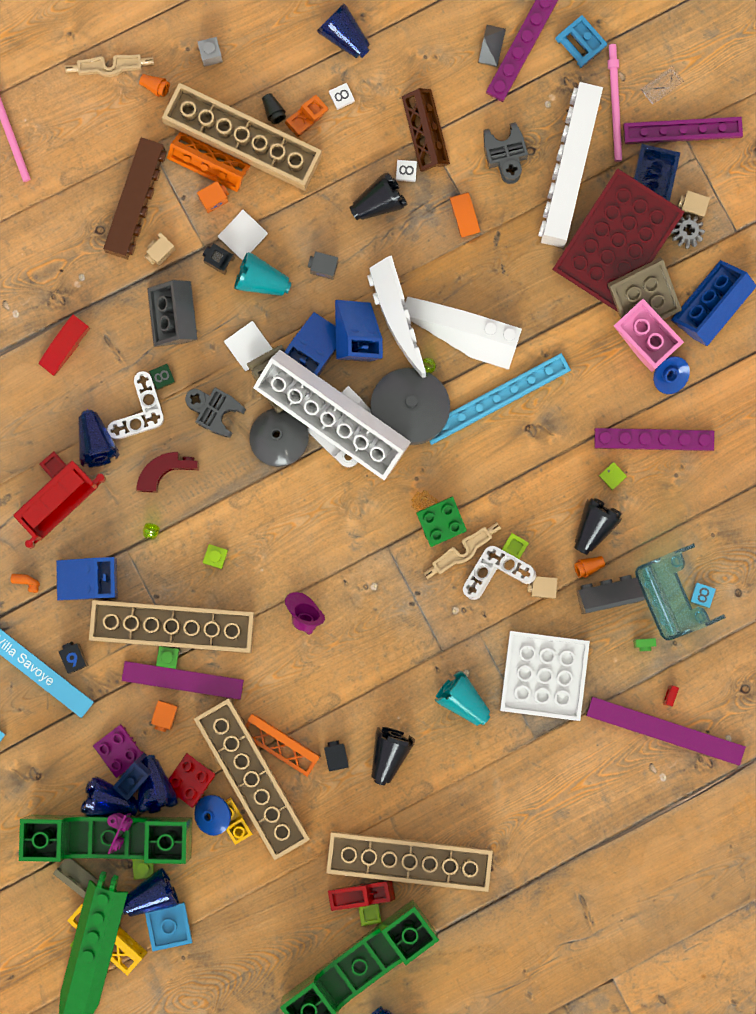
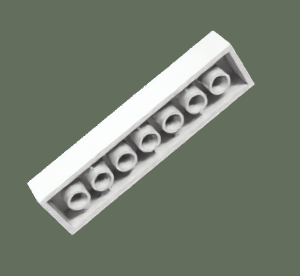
[538,82,603,248]
[253,350,411,480]

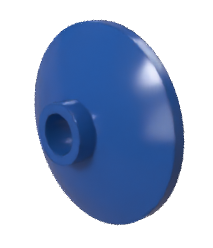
[653,356,690,394]
[194,795,231,836]

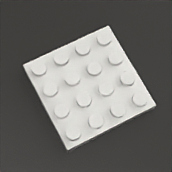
[500,631,590,721]

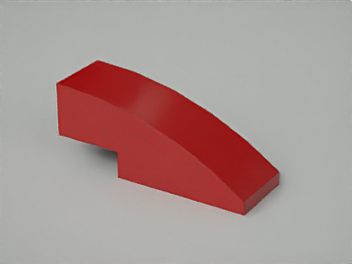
[38,314,90,376]
[328,880,395,911]

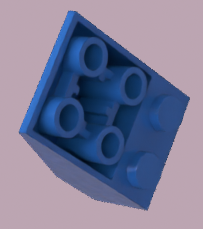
[335,300,383,362]
[284,312,336,377]
[56,557,118,600]

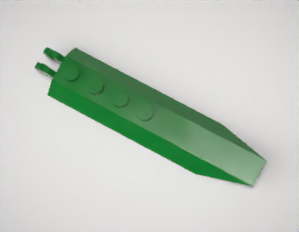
[59,871,128,1014]

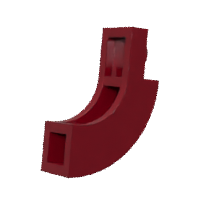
[136,452,199,493]

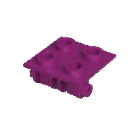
[93,724,144,778]
[107,813,133,854]

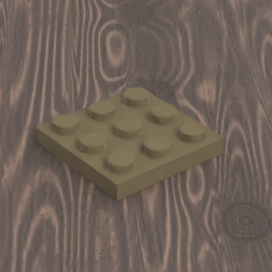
[608,257,682,320]

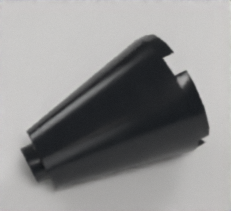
[371,727,415,785]

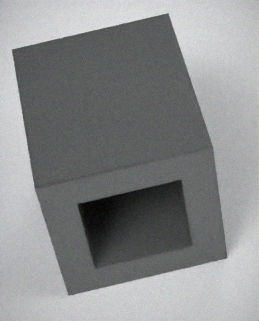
[308,251,338,280]

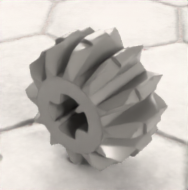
[671,214,705,249]

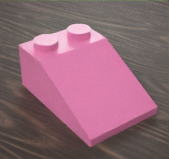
[614,299,684,372]

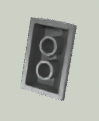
[147,280,197,347]
[576,575,645,614]

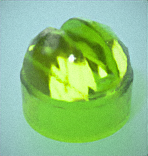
[422,358,436,374]
[143,523,160,540]

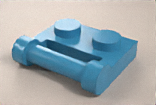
[555,15,608,68]

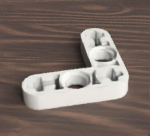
[107,371,164,440]
[463,546,536,600]

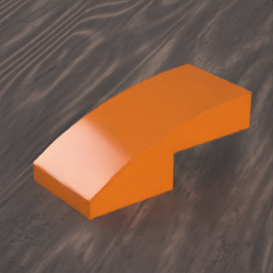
[285,95,329,137]
[449,192,480,238]

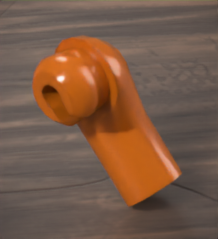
[11,574,40,593]

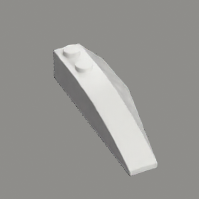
[367,255,426,378]
[405,296,522,370]

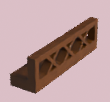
[401,88,450,172]

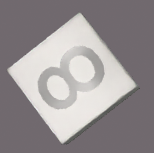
[329,83,355,110]
[396,160,417,182]

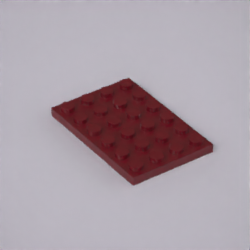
[552,168,685,312]

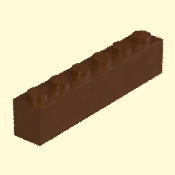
[103,137,167,260]

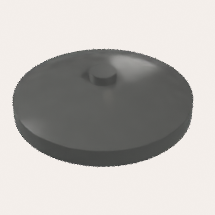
[370,368,450,445]

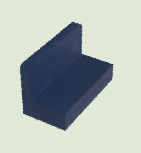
[113,753,153,801]

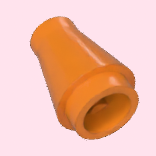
[139,74,170,97]
[574,556,605,578]

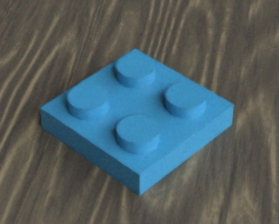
[145,902,193,951]

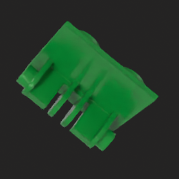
[416,496,467,547]

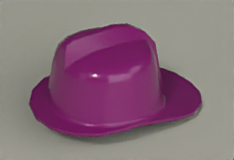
[285,592,325,635]

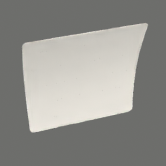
[218,210,268,260]
[224,321,273,371]

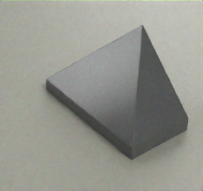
[478,25,506,67]

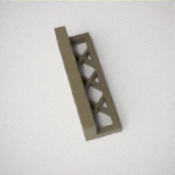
[53,858,132,919]

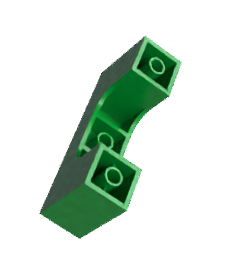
[19,815,192,864]
[280,899,439,1014]

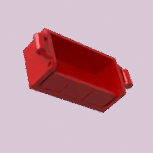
[13,461,106,549]

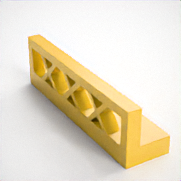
[67,903,148,975]

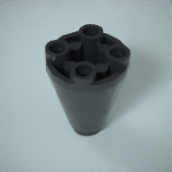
[349,172,408,220]
[574,498,622,555]

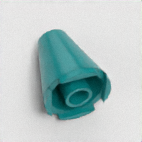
[234,252,291,296]
[435,671,490,726]

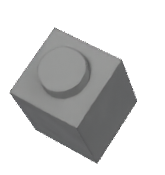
[198,37,223,67]

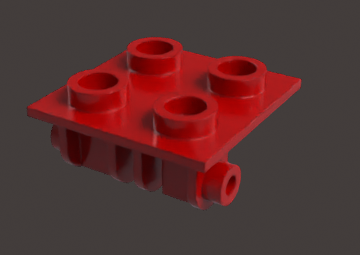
[164,753,216,808]

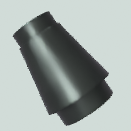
[262,93,286,124]

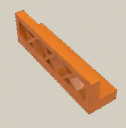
[167,132,251,192]
[246,713,320,777]

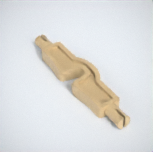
[65,54,154,77]
[423,522,501,580]

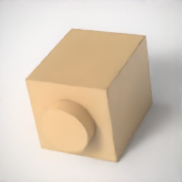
[678,191,710,220]
[527,576,558,599]

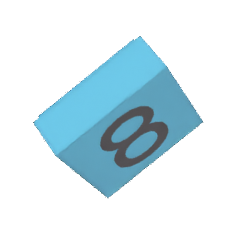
[690,583,716,608]

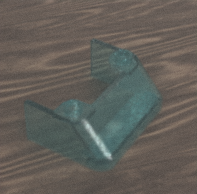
[635,543,726,641]

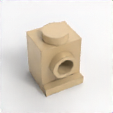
[144,232,176,266]

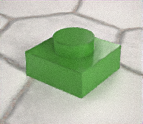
[633,638,656,652]
[156,646,180,669]

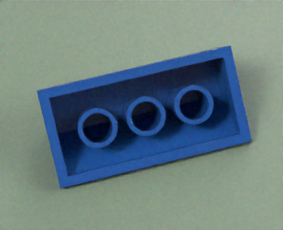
[671,260,756,346]

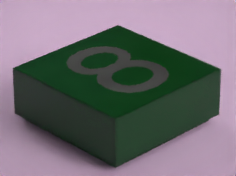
[149,364,175,390]

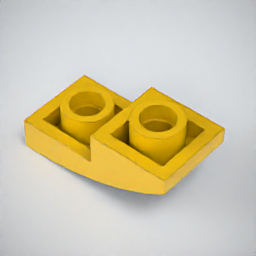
[225,797,253,845]

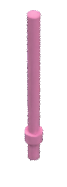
[607,44,622,162]
[0,97,31,182]

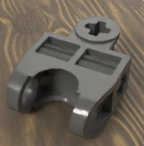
[483,122,528,184]
[185,387,246,438]

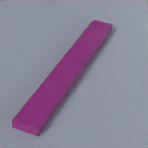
[586,697,746,766]

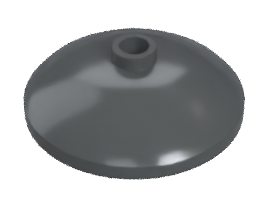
[249,409,309,467]

